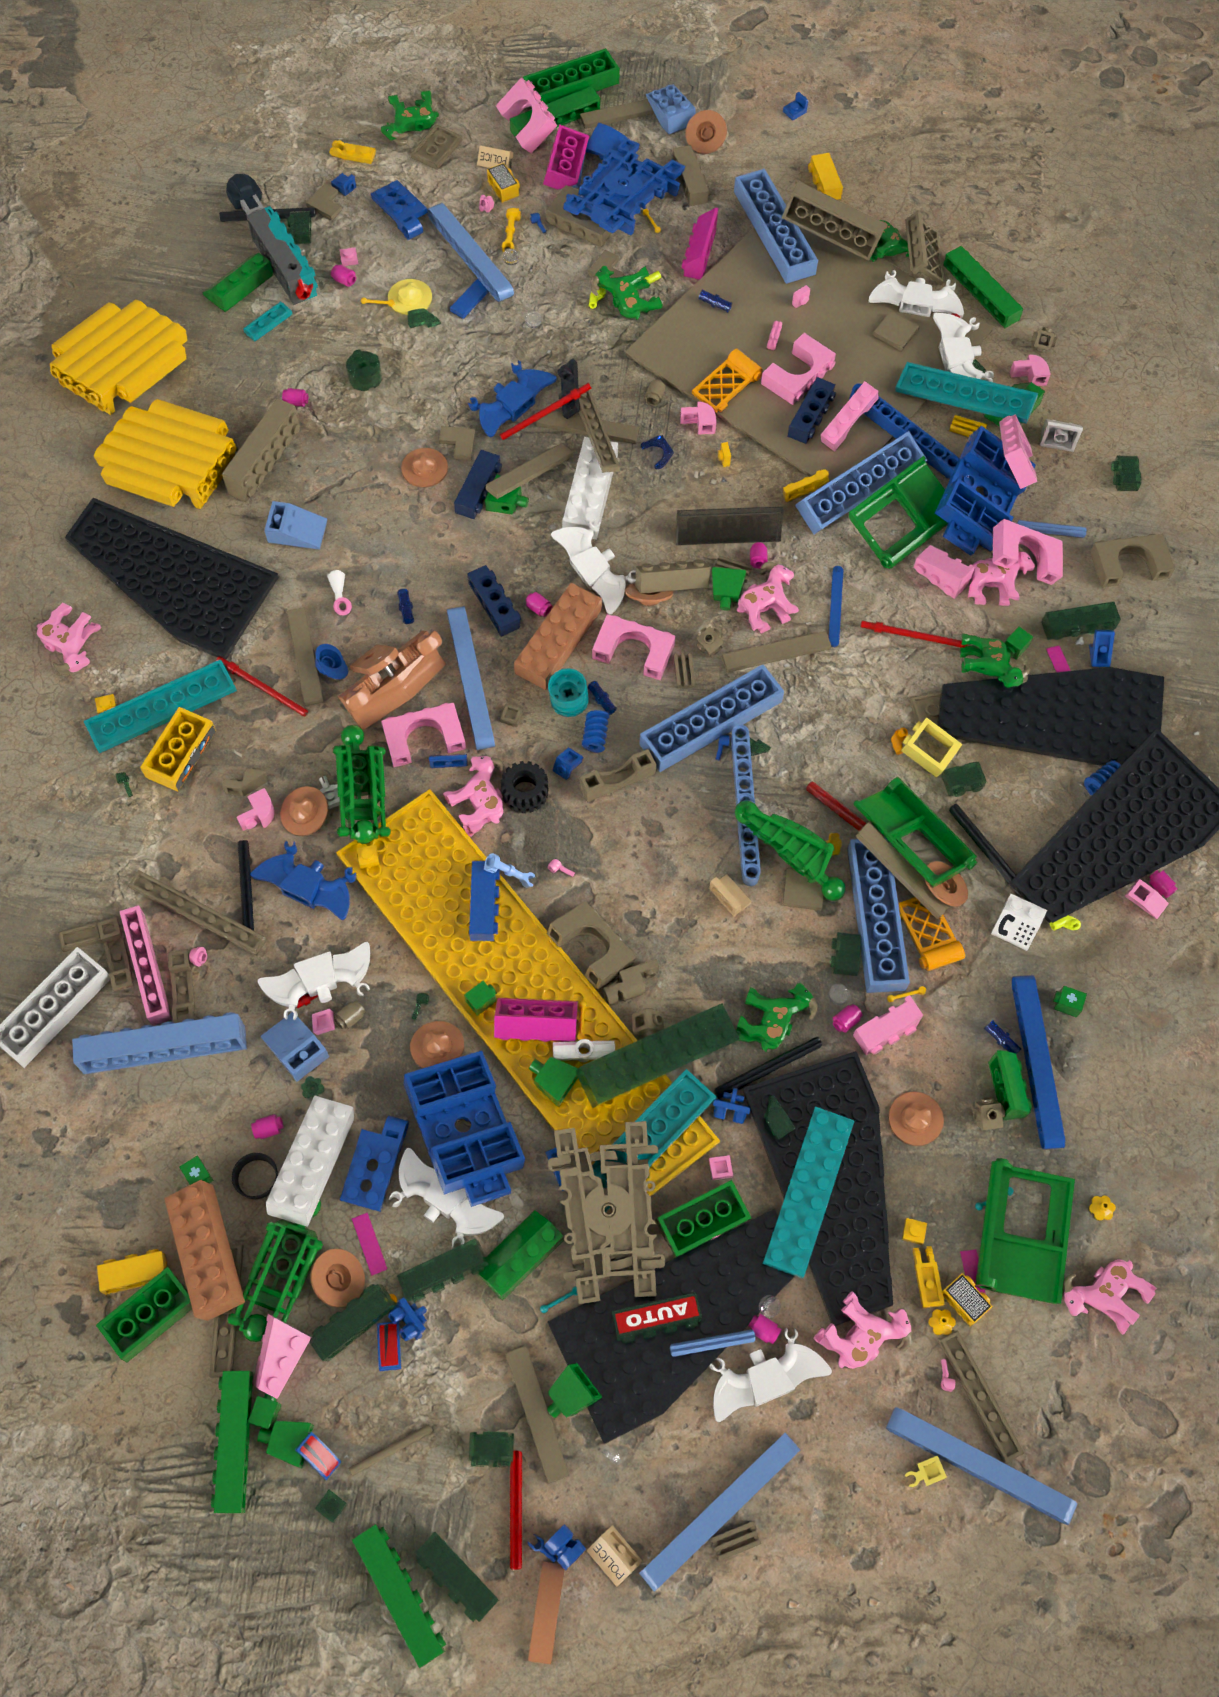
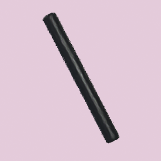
[219,207,316,222]
[949,804,1020,895]
[238,840,254,931]
[714,1037,822,1099]

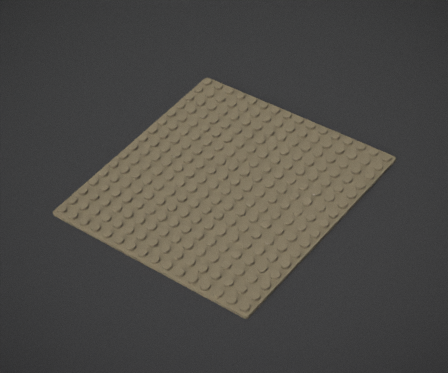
[626,199,993,482]

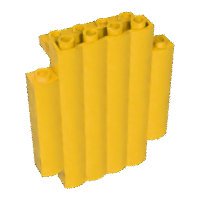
[49,300,187,415]
[94,399,237,509]

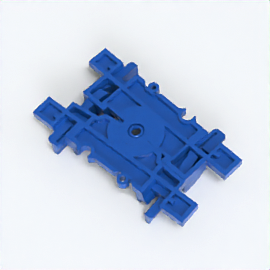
[563,138,685,236]

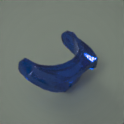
[640,435,674,470]

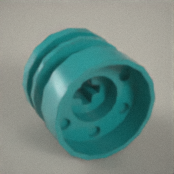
[548,668,589,717]

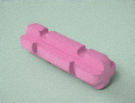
[767,321,782,350]

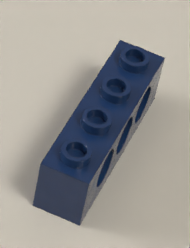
[787,377,836,444]
[467,565,521,637]

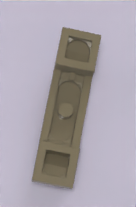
[97,917,134,992]
[168,949,195,1023]

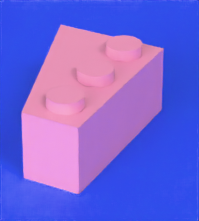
[913,545,975,599]
[853,995,923,1055]
[252,1314,311,1399]

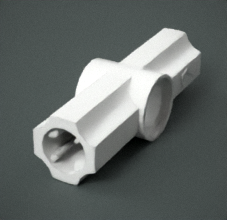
[553,1039,615,1063]

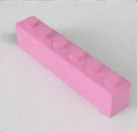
[120,905,172,1026]

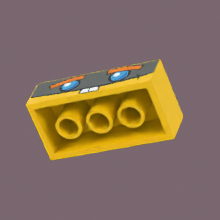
[140,707,216,792]

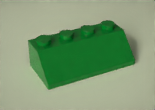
[202,253,273,312]
[655,1180,751,1257]
[473,1210,564,1301]
[96,1267,192,1363]

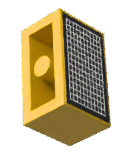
[487,163,520,202]
[942,1273,993,1327]

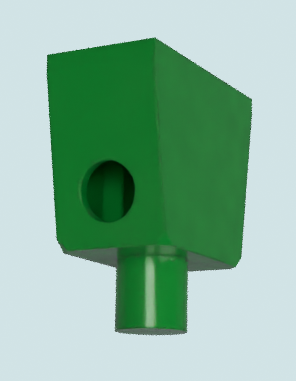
[485,474,529,514]
[712,567,746,611]
[529,1057,580,1107]
[547,1363,602,1418]
[257,1421,314,1469]

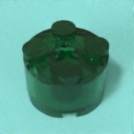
[346,350,382,391]
[468,1432,514,1468]

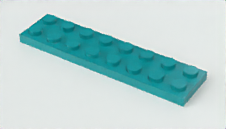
[895,362,1038,424]
[83,659,237,754]
[592,1069,717,1213]
[763,1106,854,1279]

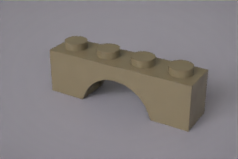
[579,749,656,802]

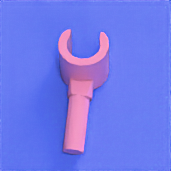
[547,859,575,877]
[941,1359,955,1392]

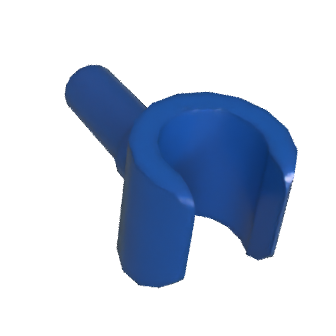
[530,213,546,233]
[716,735,729,761]
[527,1534,557,1563]

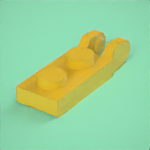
[329,140,376,164]
[783,469,829,502]
[913,1246,945,1309]

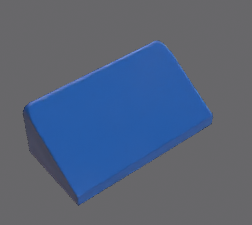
[429,754,468,768]

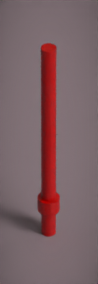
[500,382,592,440]
[860,620,968,648]
[216,656,308,717]

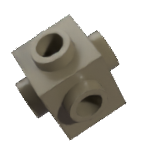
[1031,326,1057,352]
[696,627,725,657]
[631,1008,664,1039]
[973,1097,1005,1130]

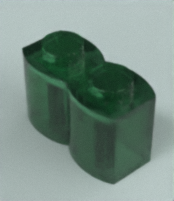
[287,211,312,244]
[1111,455,1141,491]
[941,762,987,797]
[830,932,861,976]

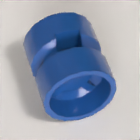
[544,1524,586,1571]

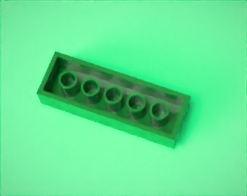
[523,48,620,104]

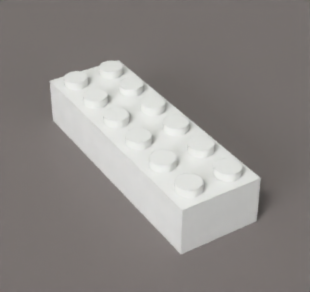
[562,437,618,540]
[0,947,110,1068]
[266,1096,354,1227]

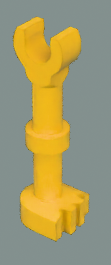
[502,208,521,253]

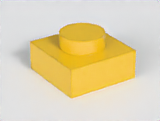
[718,442,731,467]
[95,694,117,714]
[356,844,380,868]
[902,1218,927,1245]

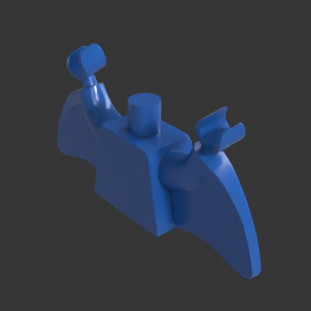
[468,360,557,437]
[250,841,356,920]

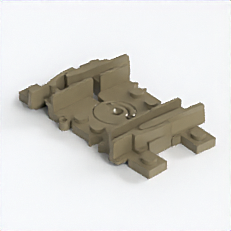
[548,1121,665,1304]

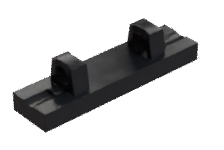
[557,359,580,419]

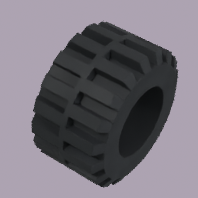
[501,761,549,813]

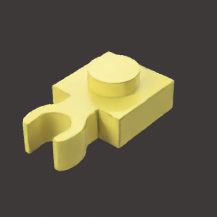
[905,1456,947,1487]

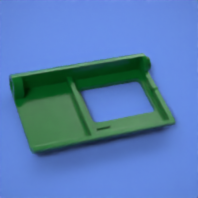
[849,456,948,569]
[853,777,978,888]
[975,1158,1075,1304]

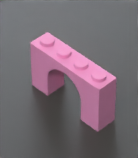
[496,78,557,154]
[761,333,836,405]
[999,414,1037,489]
[993,519,1063,585]
[592,614,676,680]
[381,703,466,767]

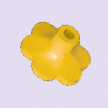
[825,833,842,855]
[1089,1196,1116,1221]
[928,1309,956,1335]

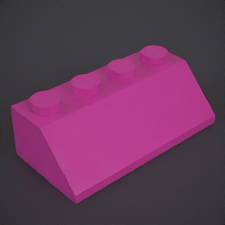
[543,125,589,190]
[682,208,719,279]
[494,998,578,1042]

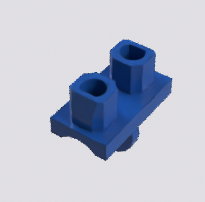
[713,1088,750,1124]
[388,1297,427,1341]

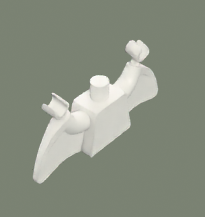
[868,270,964,318]
[933,313,994,382]
[551,518,636,615]
[258,942,370,1020]
[389,1148,504,1252]
[710,1328,832,1422]

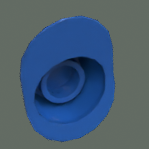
[315,644,349,680]

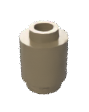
[645,380,666,406]
[335,1000,366,1029]

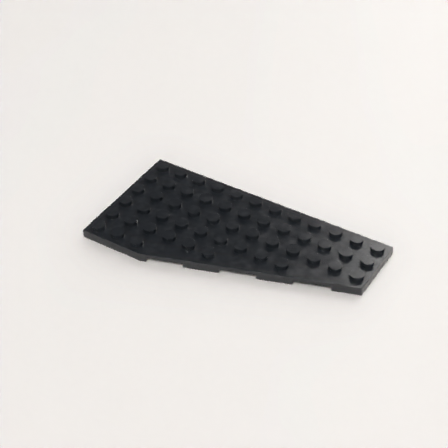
[65,498,279,659]
[937,667,1164,766]
[1009,728,1219,923]
[743,1051,893,1326]
[547,1209,795,1445]

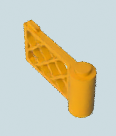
[692,348,763,413]
[898,897,965,971]

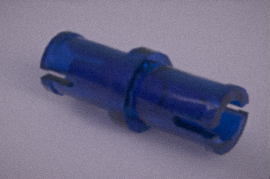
[699,289,732,313]
[397,589,414,624]
[587,681,617,715]
[984,1020,1022,1054]

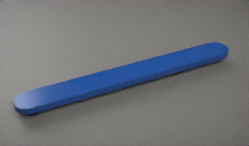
[829,566,843,647]

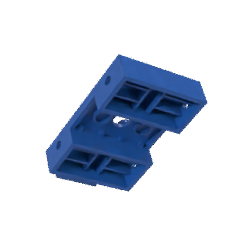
[935,426,1036,556]
[404,1051,525,1207]

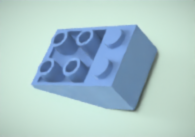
[646,84,696,135]
[264,501,327,550]
[260,1012,329,1082]

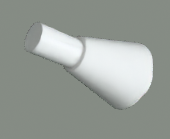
[327,570,345,600]

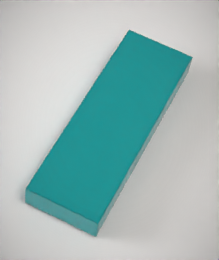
[243,301,292,341]

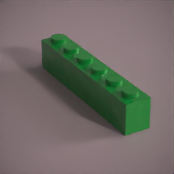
[510,86,600,141]
[943,246,1023,328]
[211,1371,253,1513]
[352,1524,446,1669]

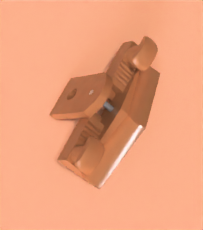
[338,631,446,730]

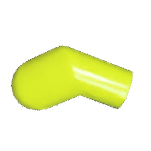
[638,271,661,284]
[589,287,606,309]
[1050,915,1081,931]

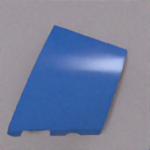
[586,123,629,160]

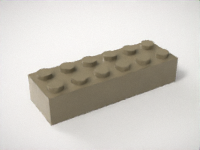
[782,181,887,260]
[222,398,300,503]

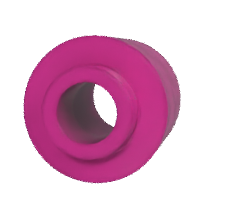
[331,265,356,287]
[282,388,309,407]
[750,542,768,569]
[526,592,553,617]
[1149,870,1178,899]
[833,1004,863,1033]
[251,1114,284,1140]
[748,1314,782,1344]

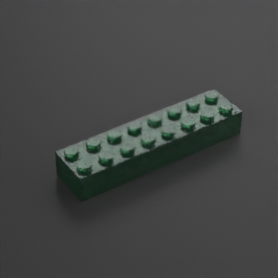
[575,1003,740,1108]

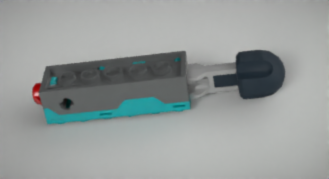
[226,174,318,305]

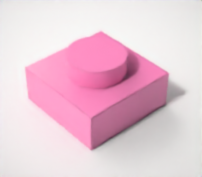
[339,247,358,266]
[792,285,810,308]
[312,1009,335,1035]
[709,1155,733,1180]

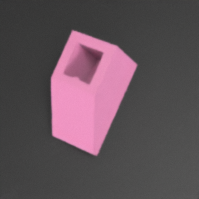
[1125,879,1169,919]

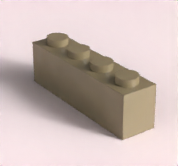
[672,145,710,207]
[635,559,710,594]

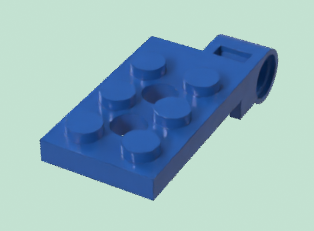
[370,180,428,240]
[340,1116,409,1212]

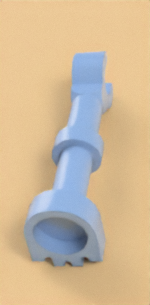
[484,853,535,888]

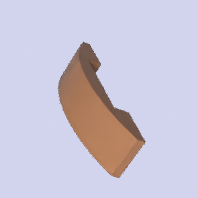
[528,1562,564,1664]

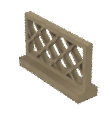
[905,211,945,285]

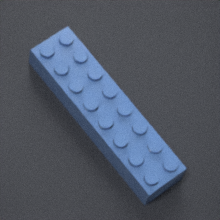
[734,169,818,284]
[795,431,927,534]
[639,664,784,772]
[847,838,910,993]
[72,1012,247,1074]

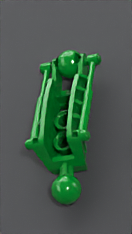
[333,725,391,844]
[735,800,846,901]
[227,1199,323,1342]

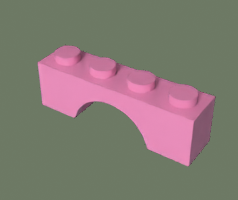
[821,381,878,452]

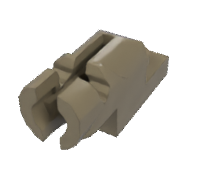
[603,959,659,1006]

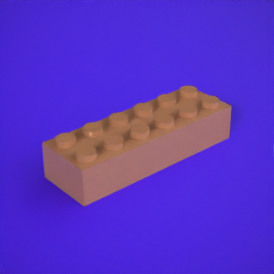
[514,583,602,690]
[164,1180,245,1321]

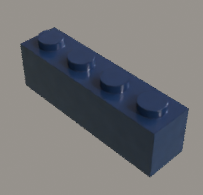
[454,450,502,519]

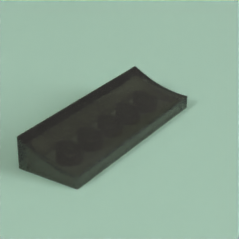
[675,506,784,545]

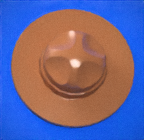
[685,110,727,154]
[401,448,448,487]
[625,583,673,606]
[280,786,329,836]
[925,861,968,907]
[410,1021,464,1068]
[888,1092,944,1146]
[311,1249,365,1307]

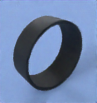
[232,1153,278,1199]

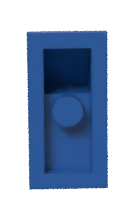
[1089,630,1115,667]

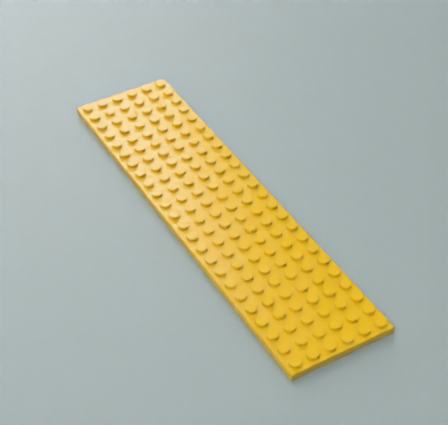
[336,789,720,1196]

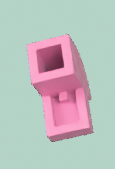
[1010,355,1051,386]
[680,402,716,434]
[237,788,274,831]

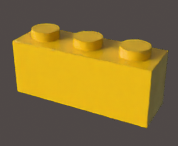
[808,153,843,200]
[97,1249,168,1295]

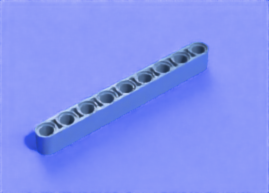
[427,203,514,302]
[447,606,495,750]
[731,724,760,886]
[886,1407,1077,1525]
[639,1432,800,1592]

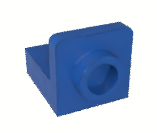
[783,92,808,120]
[331,173,356,196]
[552,747,584,780]

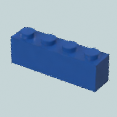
[469,861,500,941]

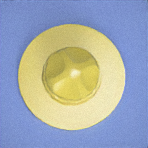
[388,279,432,315]

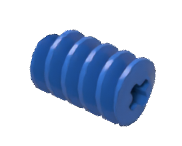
[582,710,609,753]
[1084,761,1121,796]

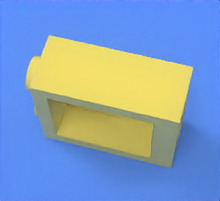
[901,717,962,778]

